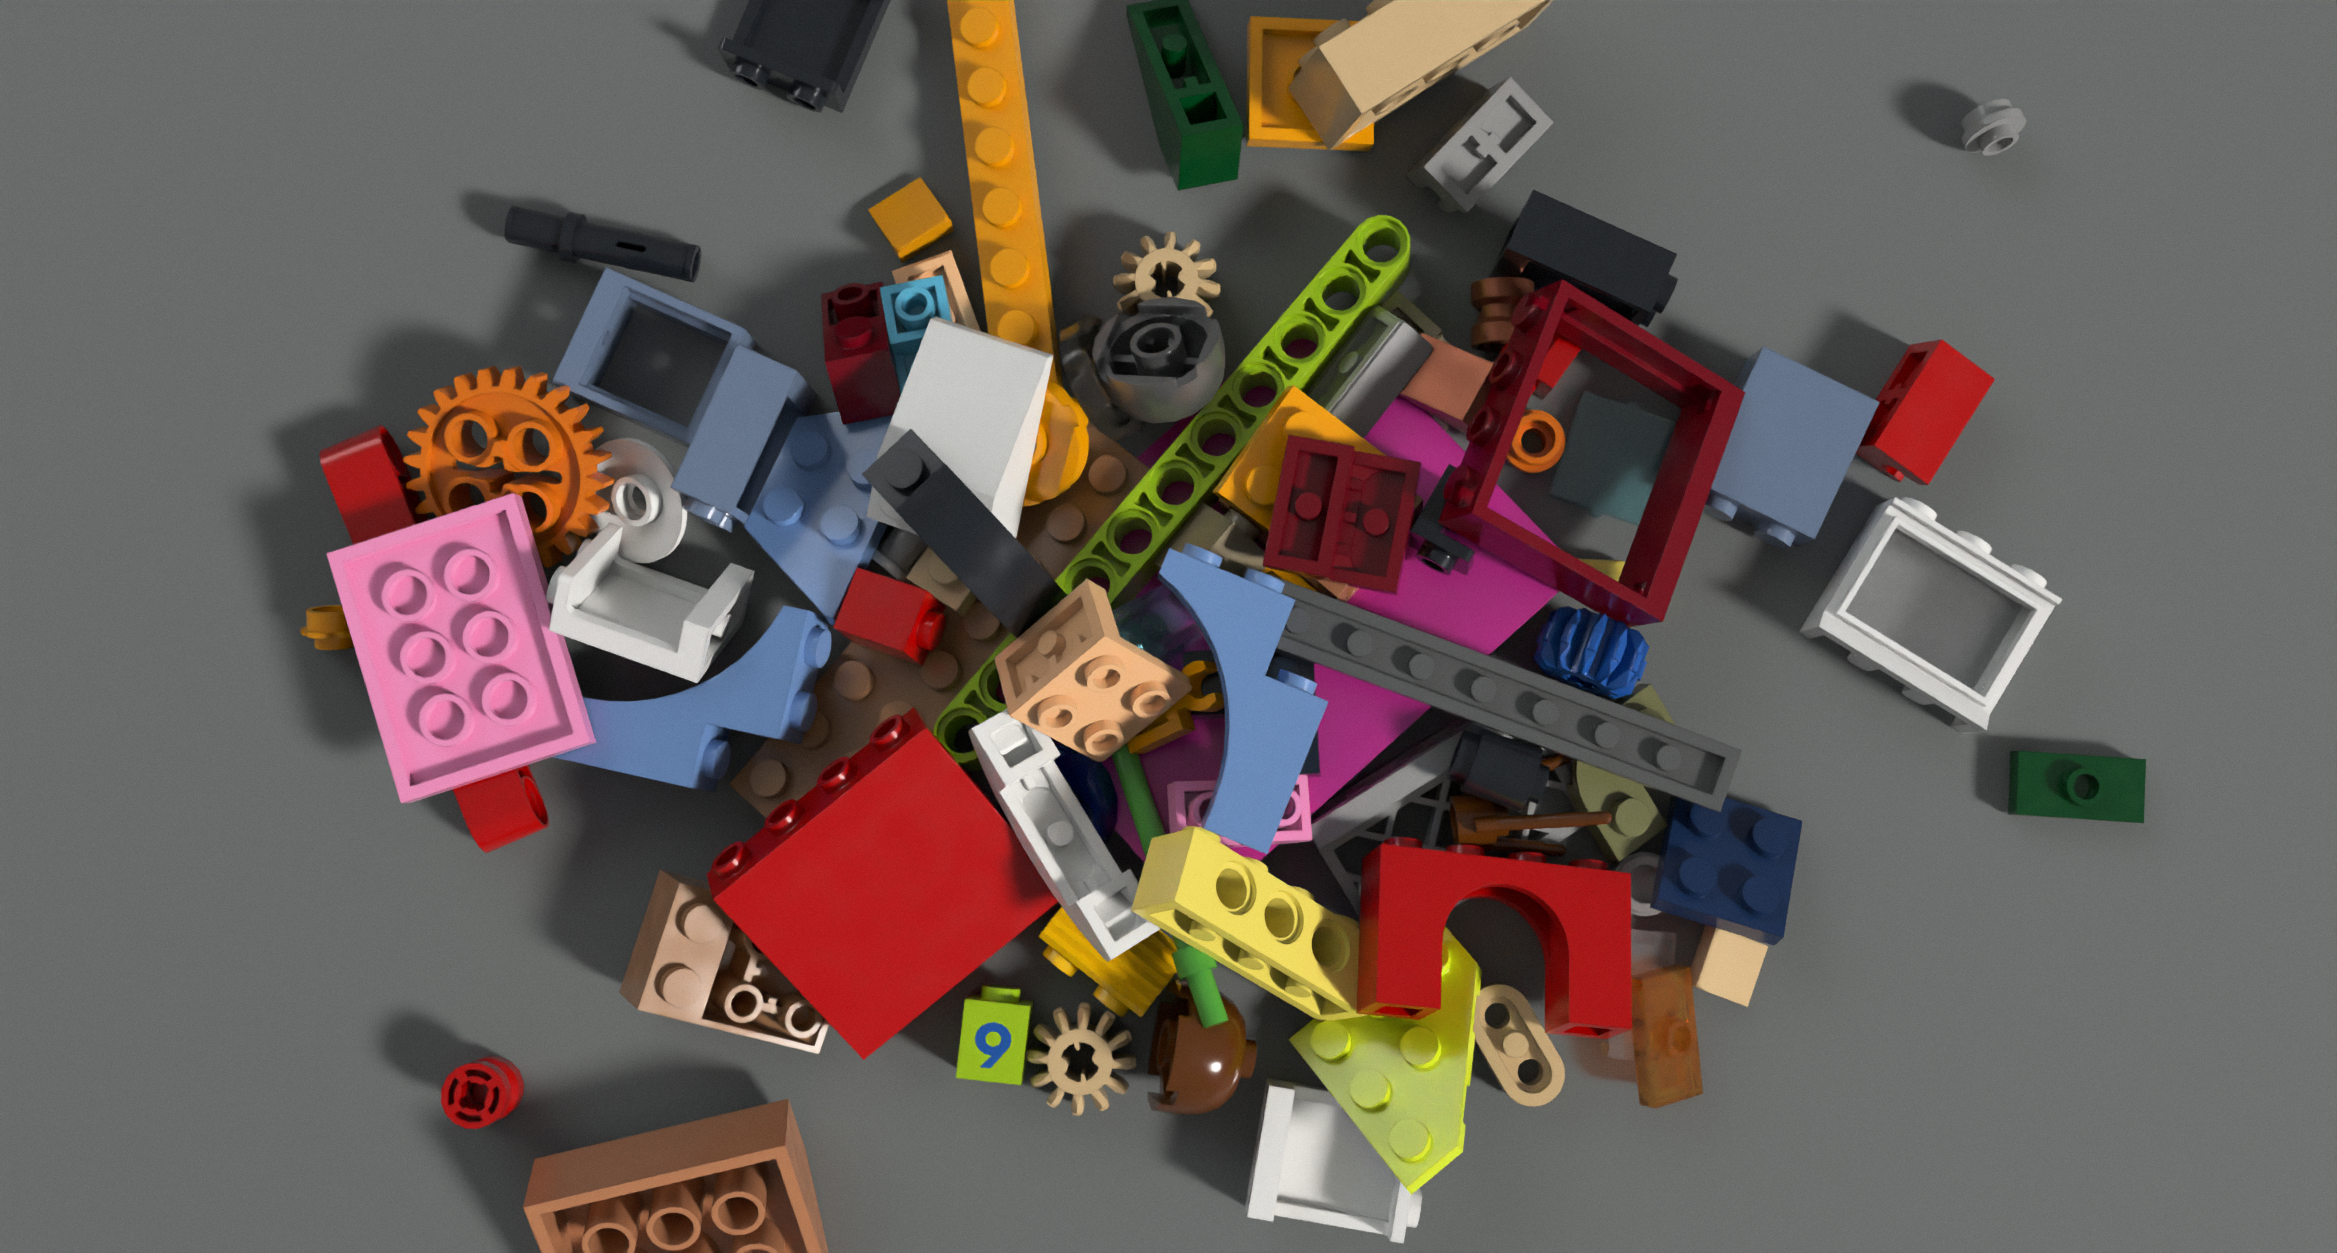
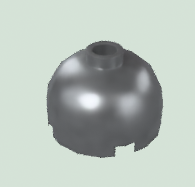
[1092,297,1225,423]

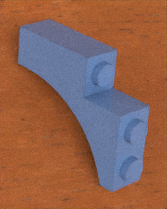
[1157,543,1329,854]
[553,605,832,792]

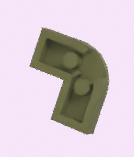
[1566,683,1676,862]

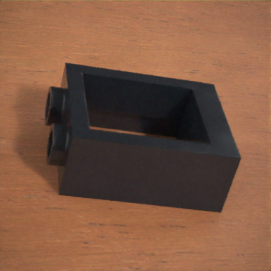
[1489,189,1678,327]

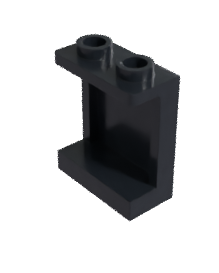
[718,0,891,113]

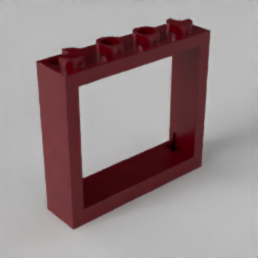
[1438,279,1746,628]

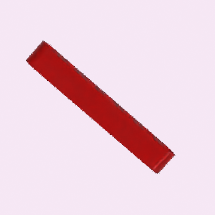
[319,425,549,853]

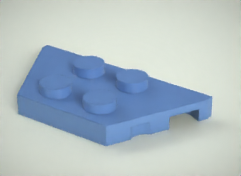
[744,412,893,626]

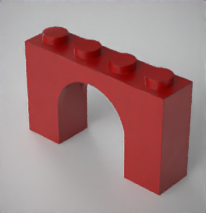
[1356,837,1632,1039]

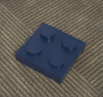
[1650,796,1802,946]

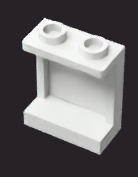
[546,523,755,683]
[1245,1078,1422,1244]

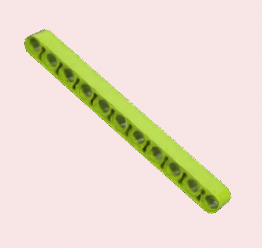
[933,215,1411,771]

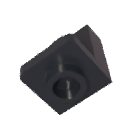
[1410,464,1475,575]

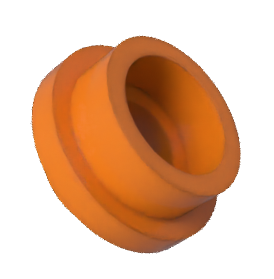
[1506,410,1565,473]

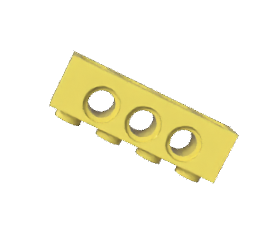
[1131,826,1367,1022]

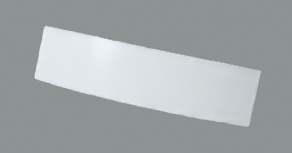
[968,709,1161,962]

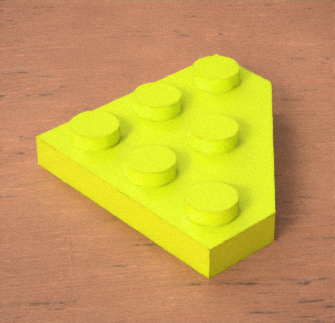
[1288,926,1482,1195]

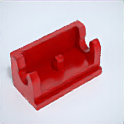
[1855,339,1995,485]

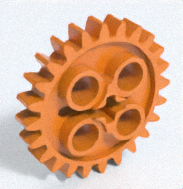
[403,366,614,568]

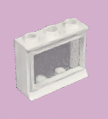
[1799,497,2062,733]

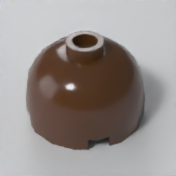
[1148,980,1257,1114]

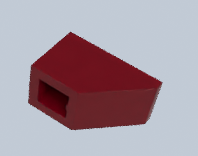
[821,282,901,425]

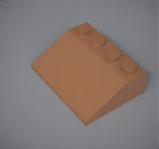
[523,1099,829,1253]

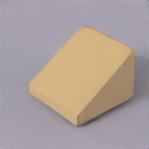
[1685,925,1768,1007]

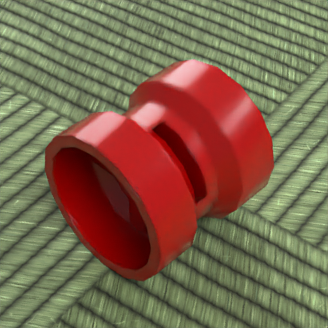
[441,1056,524,1129]

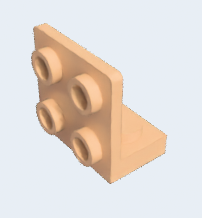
[994,579,1192,762]

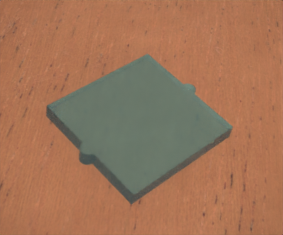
[1548,391,1676,526]

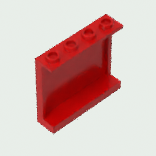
[706,707,1058,1060]

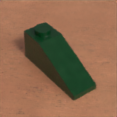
[1126,0,1243,191]

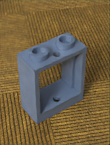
[551,267,757,448]
[671,344,817,533]

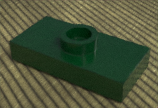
[2008,751,2146,823]

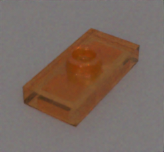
[1631,964,1703,1109]

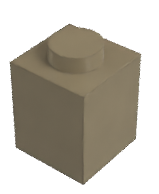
[1152,502,1265,577]

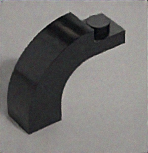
[862,429,1067,638]

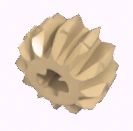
[1113,231,1220,318]
[1026,1002,1136,1116]

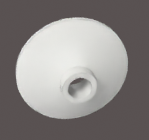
[589,438,687,563]

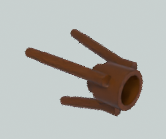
[1449,754,1612,856]

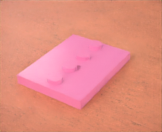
[326,493,597,803]

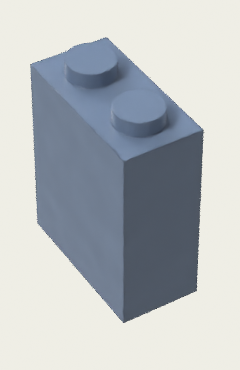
[1703,346,1880,549]

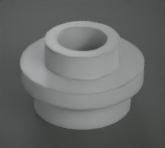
[1961,98,2026,156]

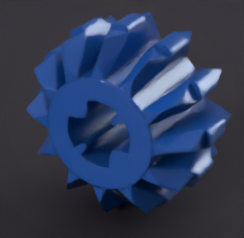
[1533,606,1649,699]

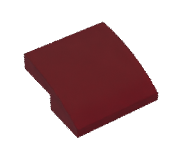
[1262,435,1422,596]

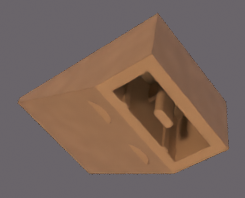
[619,869,829,1054]

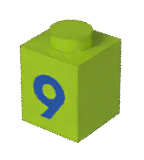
[956,984,1034,1085]

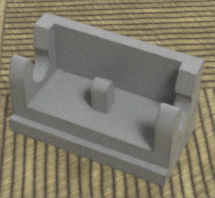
[1405,77,1554,214]

